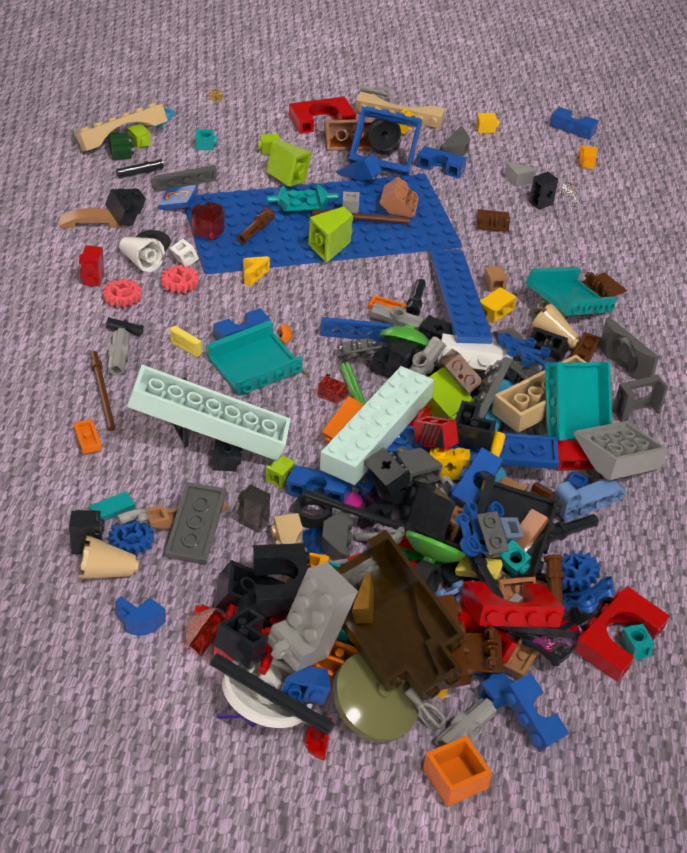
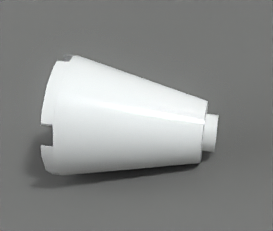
[119,237,165,272]

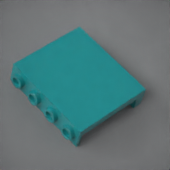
[525,267,618,316]
[206,320,303,396]
[545,362,612,440]

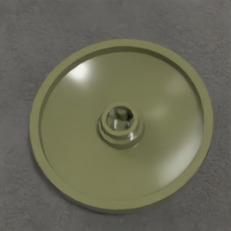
[333,653,419,743]

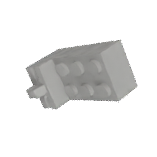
[268,562,358,672]

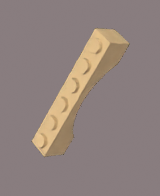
[355,92,445,129]
[76,102,168,151]
[270,513,303,583]

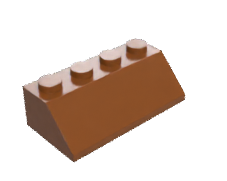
[324,119,385,150]

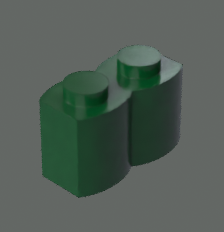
[108,133,134,160]

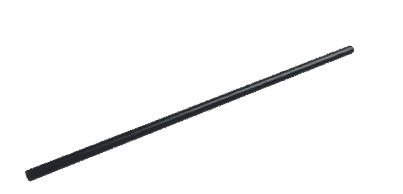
[304,490,613,605]

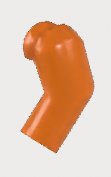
[278,324,293,345]

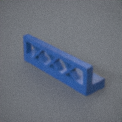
[320,317,393,343]

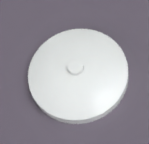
[222,658,313,728]

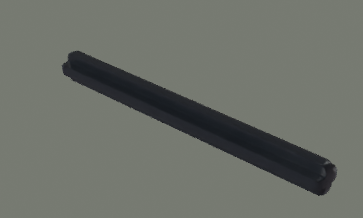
[210,653,335,735]

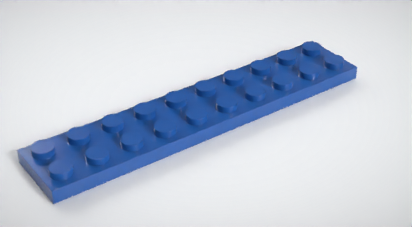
[430,248,493,344]
[386,426,559,469]

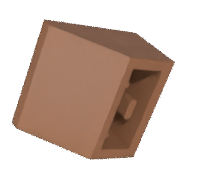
[380,176,419,217]

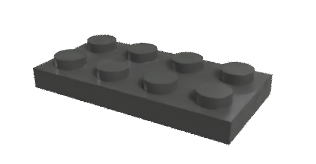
[470,356,512,418]
[165,482,227,564]

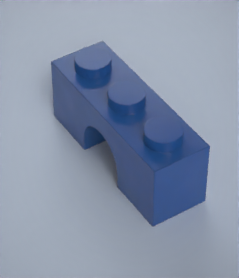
[550,107,599,140]
[416,146,467,179]
[213,308,271,340]
[449,448,503,507]
[286,465,352,503]
[470,672,513,709]
[502,673,569,752]

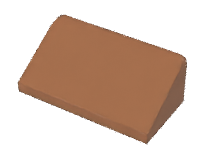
[516,509,549,552]
[495,577,536,600]

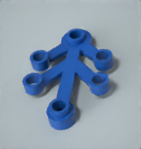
[497,332,554,372]
[455,501,504,559]
[562,576,616,613]

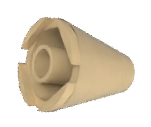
[529,304,580,350]
[78,536,139,579]

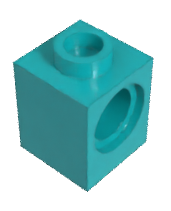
[195,129,217,150]
[497,540,531,577]
[620,624,655,661]

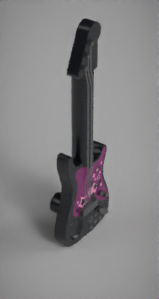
[510,631,572,667]

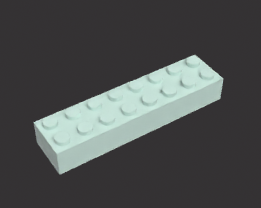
[127,365,291,460]
[320,366,434,485]

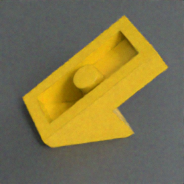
[243,256,270,287]

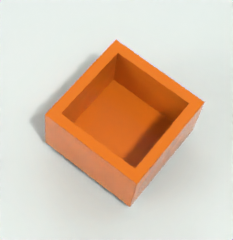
[423,735,492,807]

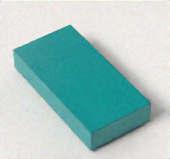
[89,491,136,521]

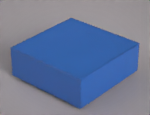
[567,471,590,490]

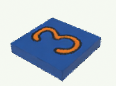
[158,185,198,210]

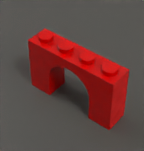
[289,96,356,134]
[460,581,565,628]
[574,586,670,682]

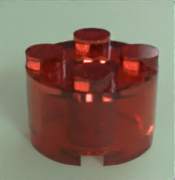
[191,202,225,240]

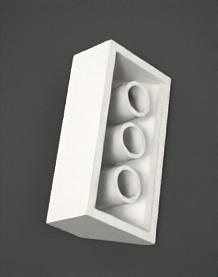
[437,334,513,380]

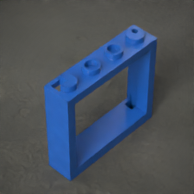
[349,106,422,175]

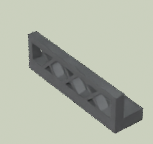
[151,165,217,192]

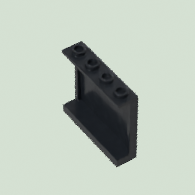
[462,474,562,577]

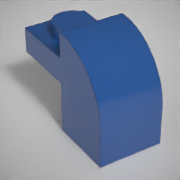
[115,596,166,636]

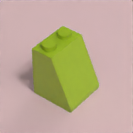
[266,140,312,186]
[308,207,353,262]
[423,366,472,420]

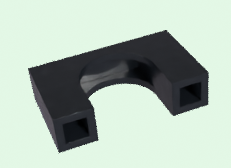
[253,543,311,617]

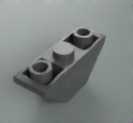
[439,126,470,156]
[321,511,353,561]

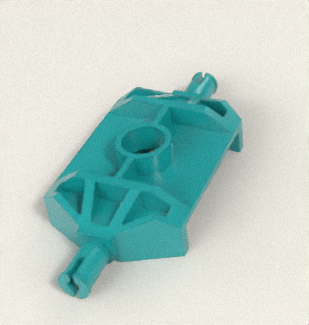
[267,185,339,211]

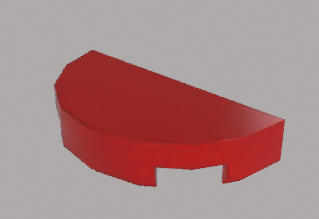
[305,718,332,761]

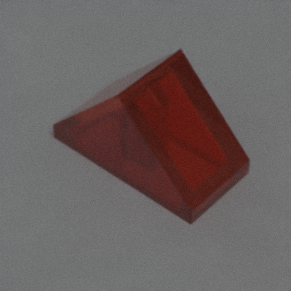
[186,607,226,656]

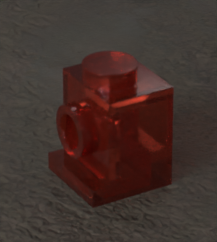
[318,373,348,405]

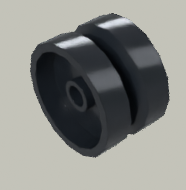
[368,119,401,155]

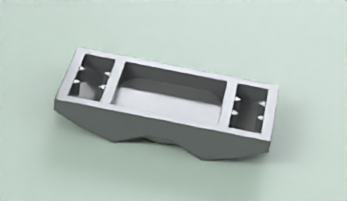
[600,317,659,380]

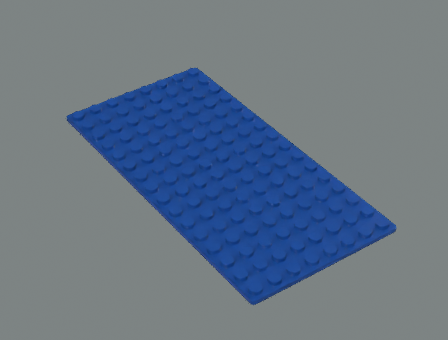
[185,173,462,274]

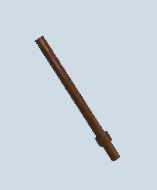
[312,209,410,224]
[90,351,116,431]

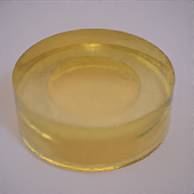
[209,90,224,101]

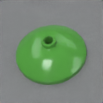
[380,324,429,350]
[405,530,466,564]

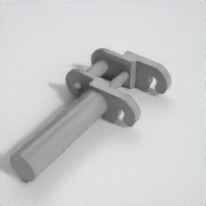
[355,527,405,543]

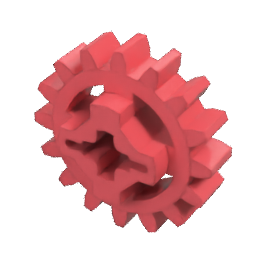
[161,265,199,294]
[103,278,142,308]

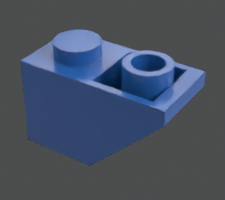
[281,666,331,705]

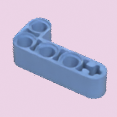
[553,479,626,522]

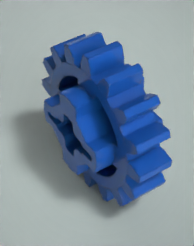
[108,520,154,557]
[561,550,600,591]

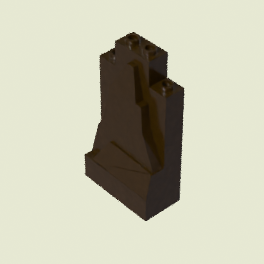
[329,530,464,701]

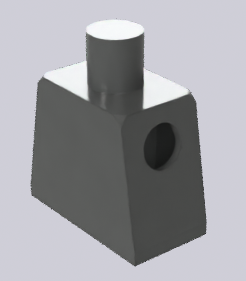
[396,446,443,489]

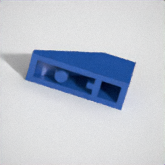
[336,154,382,181]

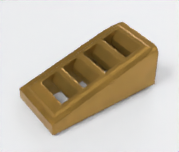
[352,573,374,624]

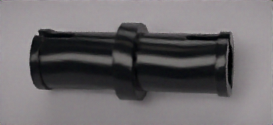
[106,317,144,337]

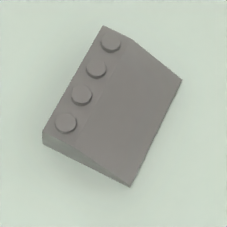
[574,421,668,480]

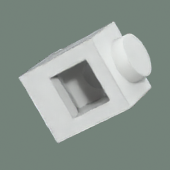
[170,239,199,267]

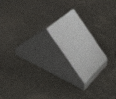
[505,161,537,187]

